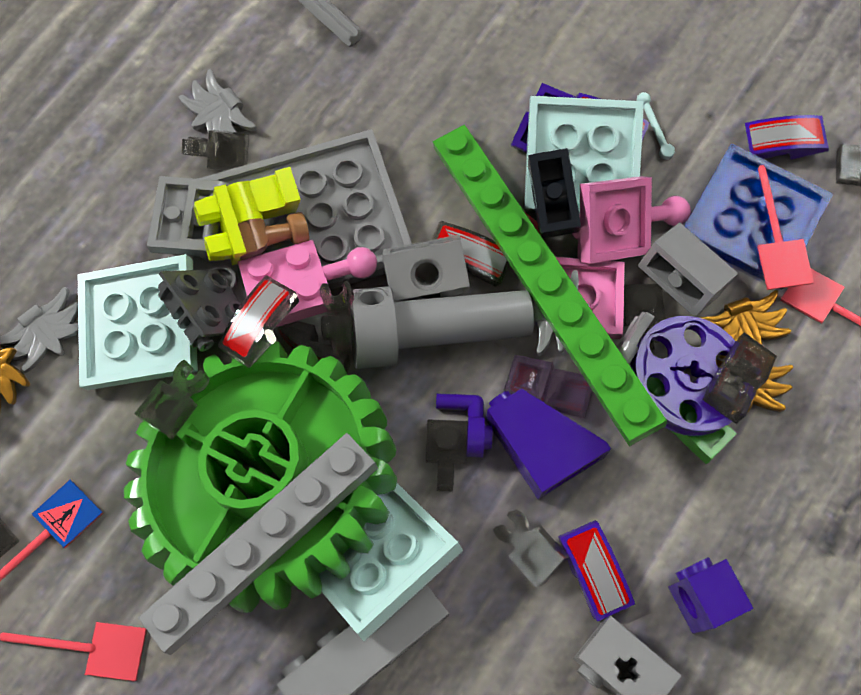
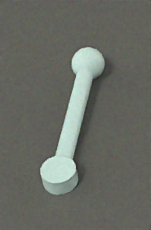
[637,92,675,160]

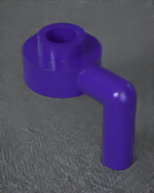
[436,393,492,458]

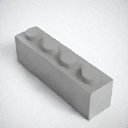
[276,584,449,695]

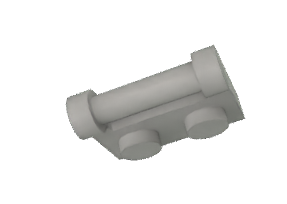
[147,176,229,260]

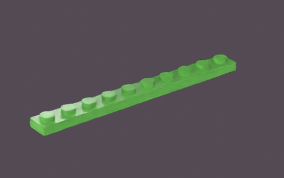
[433,124,667,447]

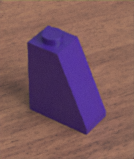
[485,389,611,500]

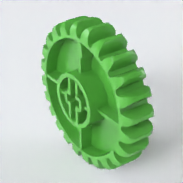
[124,342,397,613]

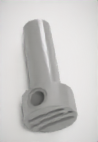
[348,287,534,369]

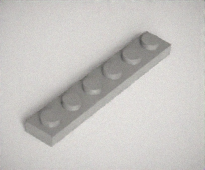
[138,433,378,656]

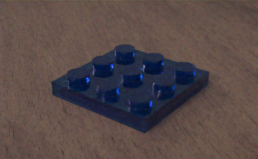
[685,143,833,290]

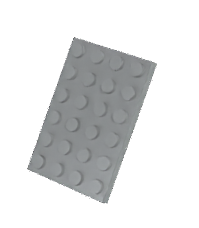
[156,129,412,305]

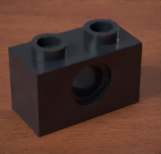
[528,148,581,238]

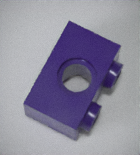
[668,557,754,634]

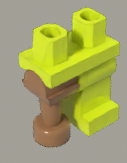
[194,167,309,265]

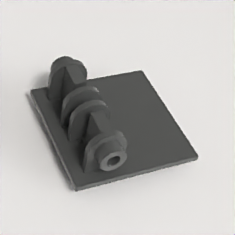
[158,269,244,351]

